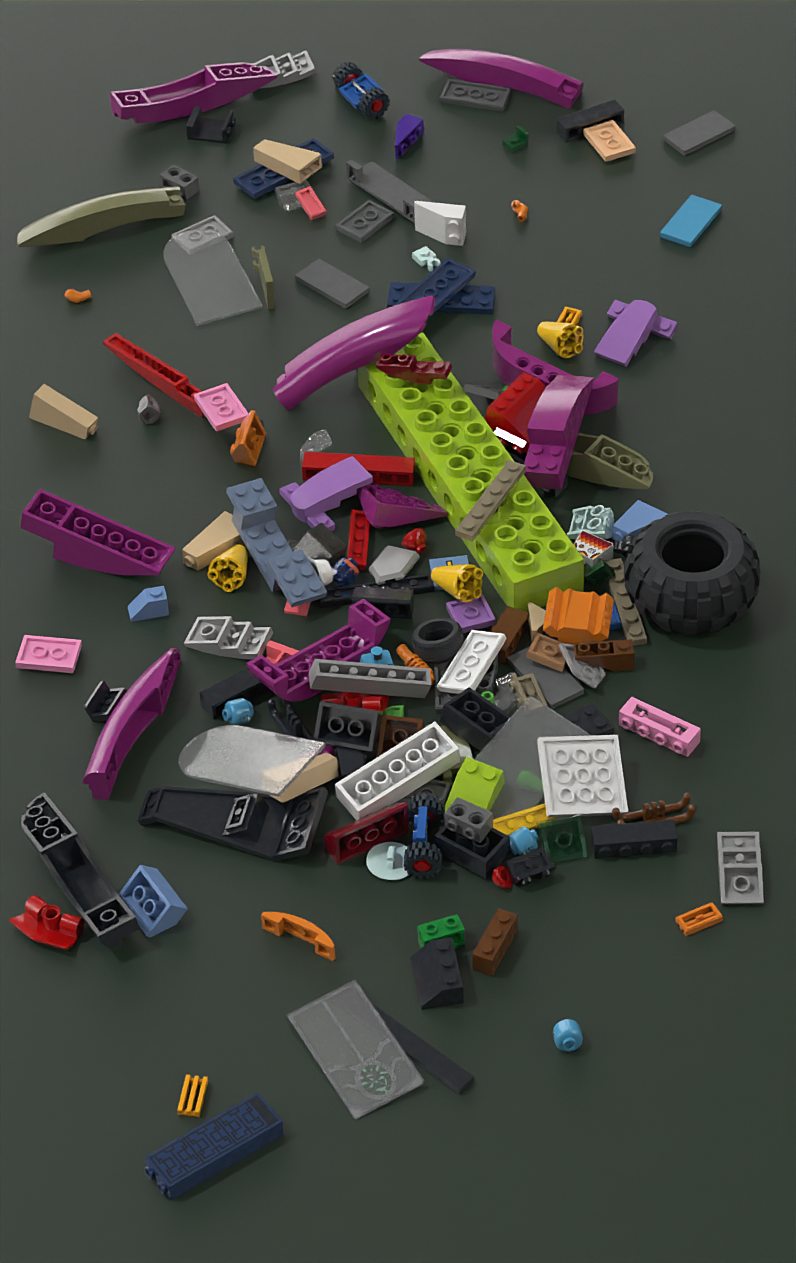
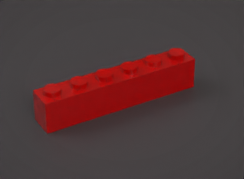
[302,452,416,486]

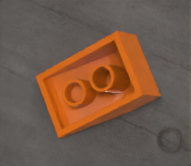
[230,410,266,466]

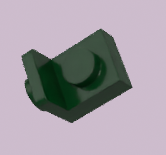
[502,125,529,153]
[584,560,615,587]

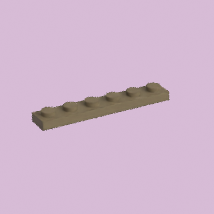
[455,460,526,542]
[604,558,647,646]

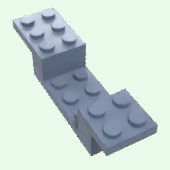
[226,478,327,607]

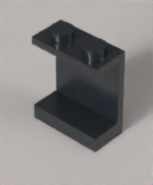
[186,106,236,144]

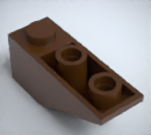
[573,639,634,671]

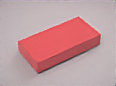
[295,186,326,221]

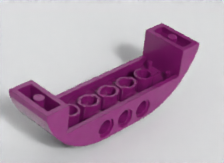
[492,320,619,415]
[246,599,390,701]

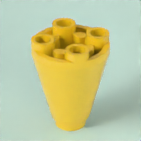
[537,322,584,358]
[207,545,248,592]
[431,564,483,603]

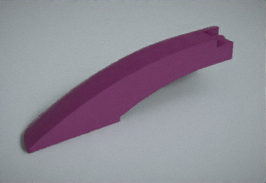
[419,49,584,109]
[110,63,277,123]
[273,295,435,411]
[83,648,181,800]

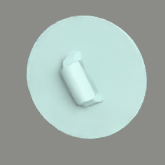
[366,842,408,880]

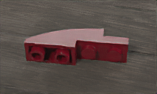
[376,354,452,385]

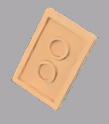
[583,120,636,162]

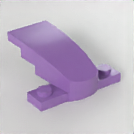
[594,300,678,367]
[279,456,373,536]

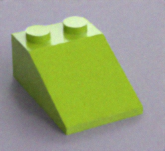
[445,756,505,812]

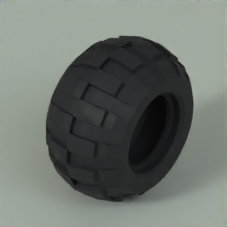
[624,511,761,635]

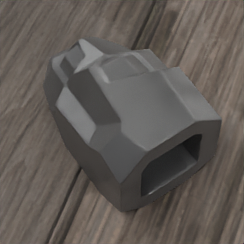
[137,394,161,424]

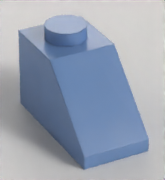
[128,586,169,622]

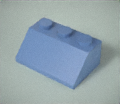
[118,865,188,937]

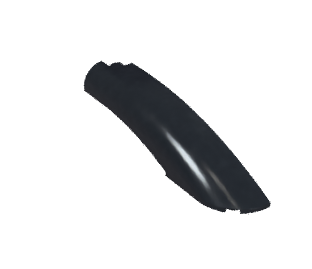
[21,792,140,948]

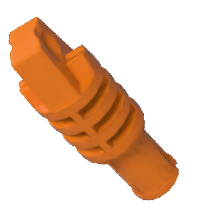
[396,644,435,686]

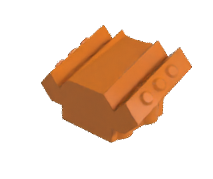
[543,587,614,644]

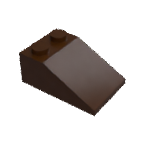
[377,715,425,757]

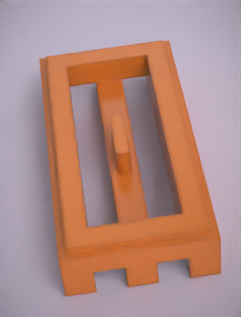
[675,902,723,936]

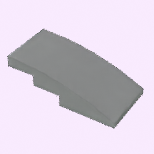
[253,50,317,88]
[184,616,273,659]
[717,832,764,904]

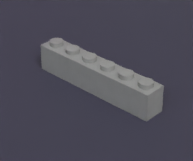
[309,659,432,698]

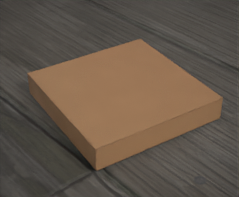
[526,633,567,672]

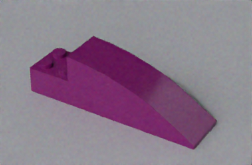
[524,375,594,489]
[21,489,176,575]

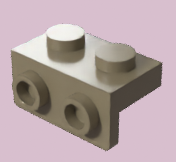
[508,673,547,716]

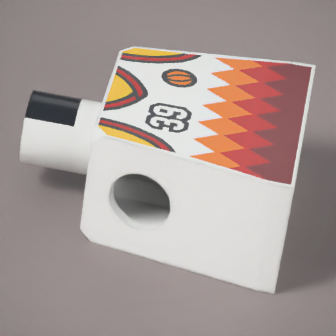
[573,530,613,567]

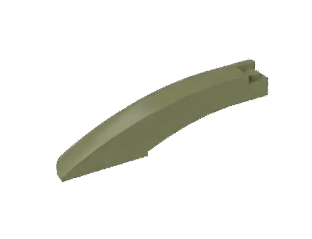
[17,186,185,247]
[492,429,653,489]

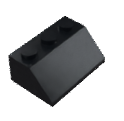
[352,585,415,619]
[313,701,383,752]
[410,937,464,1010]

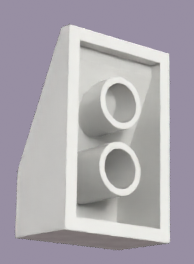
[414,201,466,246]

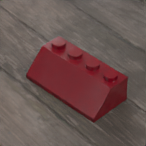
[324,803,409,865]

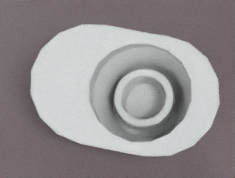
[307,557,337,586]

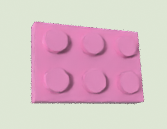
[194,383,249,432]
[15,635,82,673]

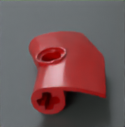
[321,692,390,713]
[9,895,85,950]

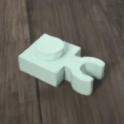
[412,246,441,272]

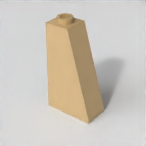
[253,139,322,184]
[29,384,98,439]
[182,511,246,571]
[262,753,339,803]

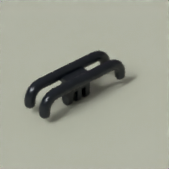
[268,699,322,758]

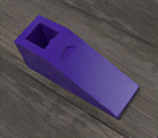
[395,113,425,159]

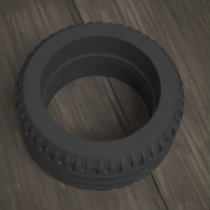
[412,618,465,664]

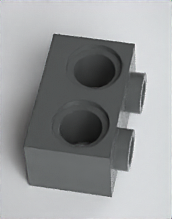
[160,165,200,200]
[444,797,493,843]

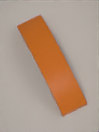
[261,912,336,961]

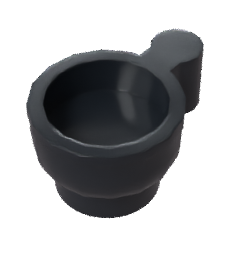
[613,536,634,558]

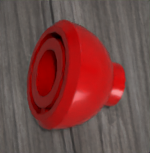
[402,528,427,554]

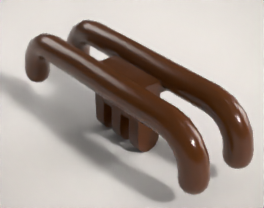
[612,793,696,824]

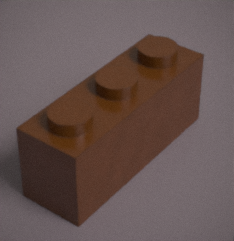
[490,606,529,665]
[472,908,518,977]

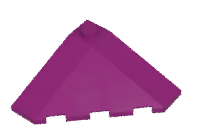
[357,482,447,528]

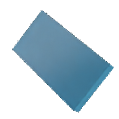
[660,195,722,247]

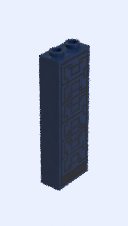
[144,1092,284,1200]

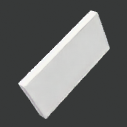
[436,630,507,694]

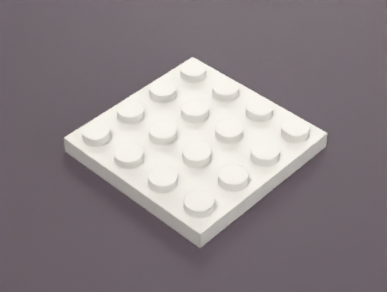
[537,735,628,818]

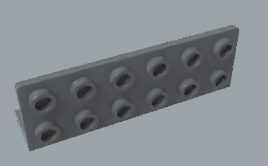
[346,160,435,223]

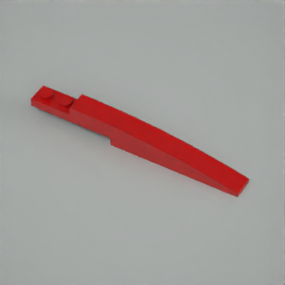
[103,333,205,418]

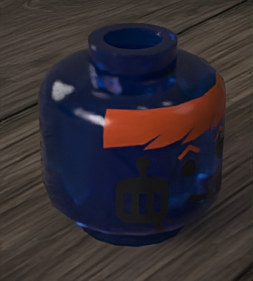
[332,557,359,586]

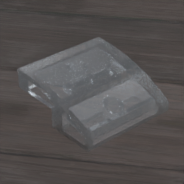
[275,179,315,212]

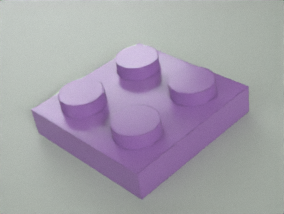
[446,593,496,633]

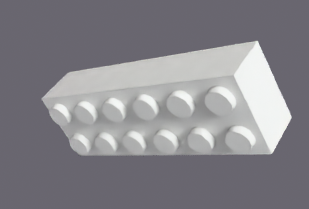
[335,722,460,821]

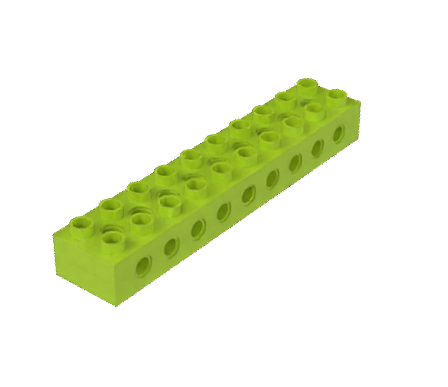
[358,333,584,612]

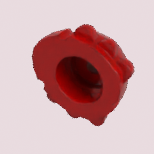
[492,866,512,889]

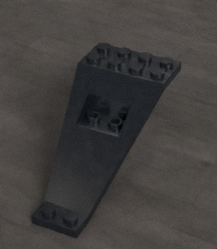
[137,786,328,862]

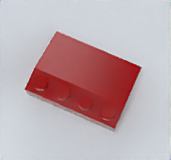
[485,372,546,445]

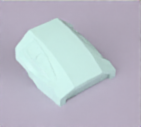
[567,505,614,540]

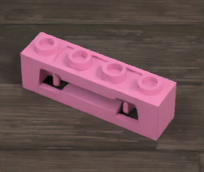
[619,697,701,757]

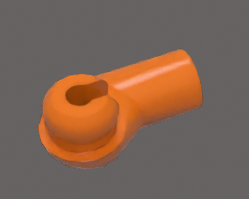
[511,200,528,222]
[65,289,92,303]

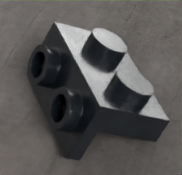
[84,681,127,722]
[505,847,556,886]

